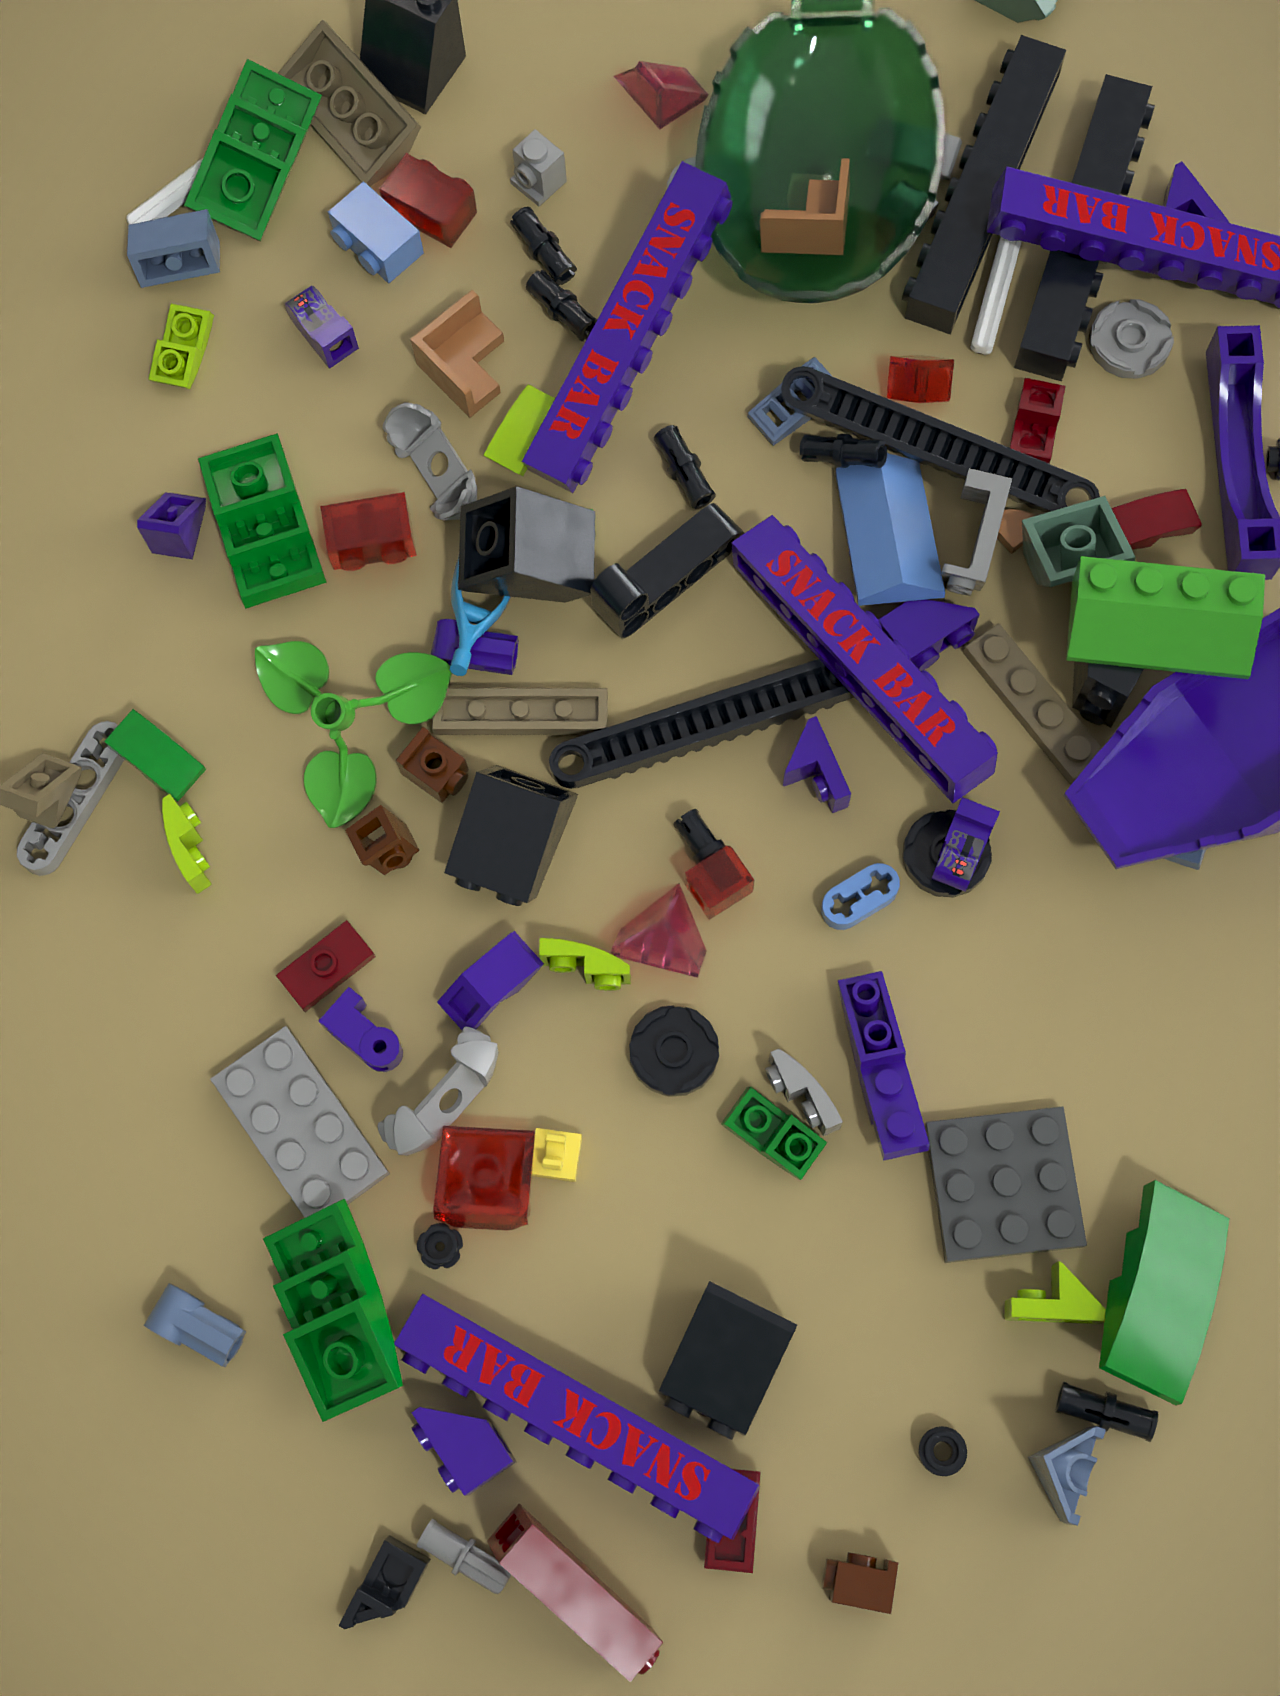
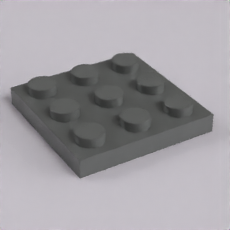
[925,1106,1087,1263]

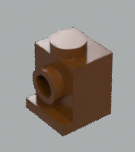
[396,727,469,803]
[345,805,420,875]
[822,1552,899,1614]

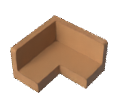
[760,158,850,255]
[410,290,504,418]

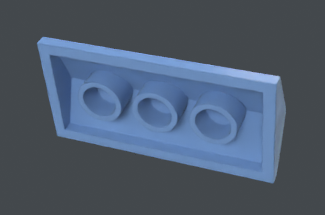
[835,453,945,606]

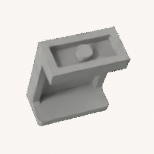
[941,468,1012,596]

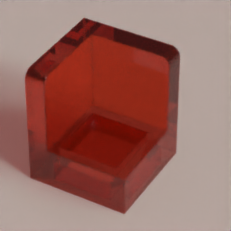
[887,355,954,403]
[685,846,755,920]

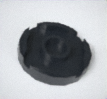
[903,810,992,898]
[629,1005,719,1097]

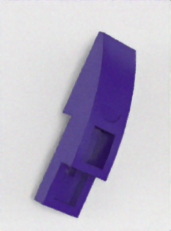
[838,971,930,1161]

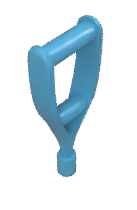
[450,556,511,676]

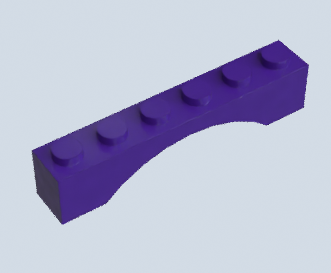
[1206,325,1280,580]

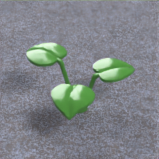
[255,641,452,828]

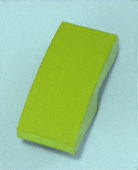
[148,303,214,389]
[483,384,555,476]
[162,794,212,894]
[539,938,631,991]

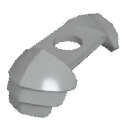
[383,403,477,520]
[377,1026,499,1156]

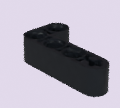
[590,503,744,639]

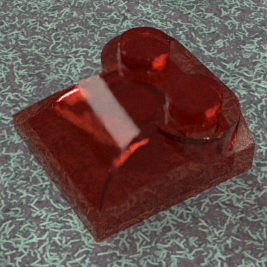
[433,1126,535,1231]

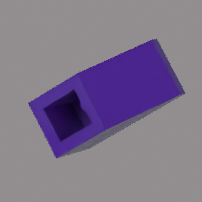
[878,599,980,671]
[411,1407,516,1496]

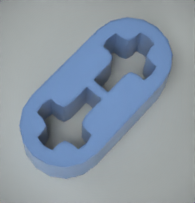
[821,863,900,930]

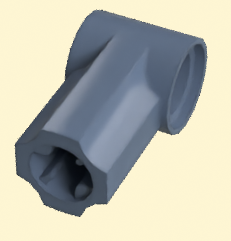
[144,1283,246,1367]

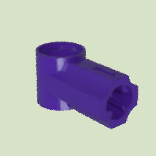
[431,619,519,675]

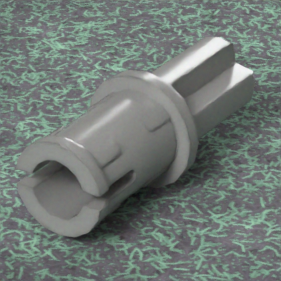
[417,1519,511,1594]

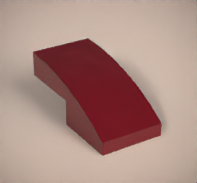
[1009,378,1066,464]
[1111,489,1202,550]

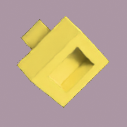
[529,1128,582,1182]

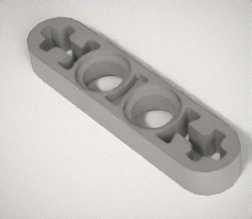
[17,721,124,876]

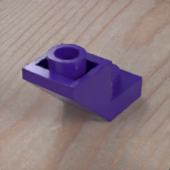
[437,931,544,1030]

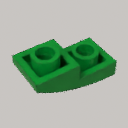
[104,709,206,802]
[721,1087,828,1180]

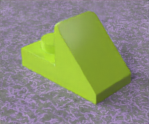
[1005,1261,1106,1324]

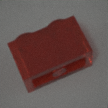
[379,153,477,248]
[320,492,417,571]

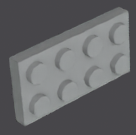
[211,1026,390,1217]

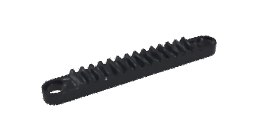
[781,366,1100,513]
[549,659,855,789]

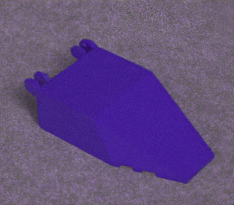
[1064,608,1280,869]

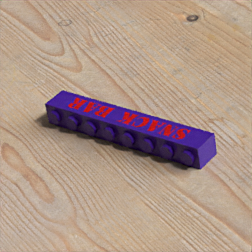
[522,161,733,493]
[987,166,1280,308]
[731,515,998,803]
[394,1293,761,1544]

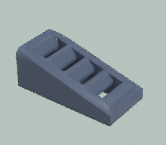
[747,357,832,446]

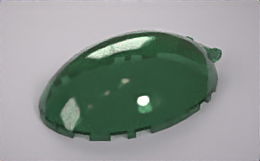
[695,0,945,304]

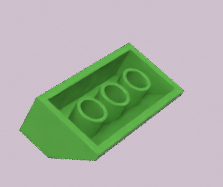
[1066,556,1265,679]

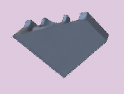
[1028,1426,1106,1526]

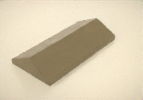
[278,19,421,187]

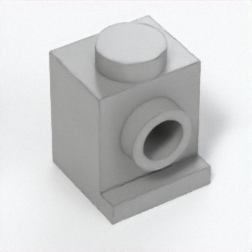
[510,129,567,206]

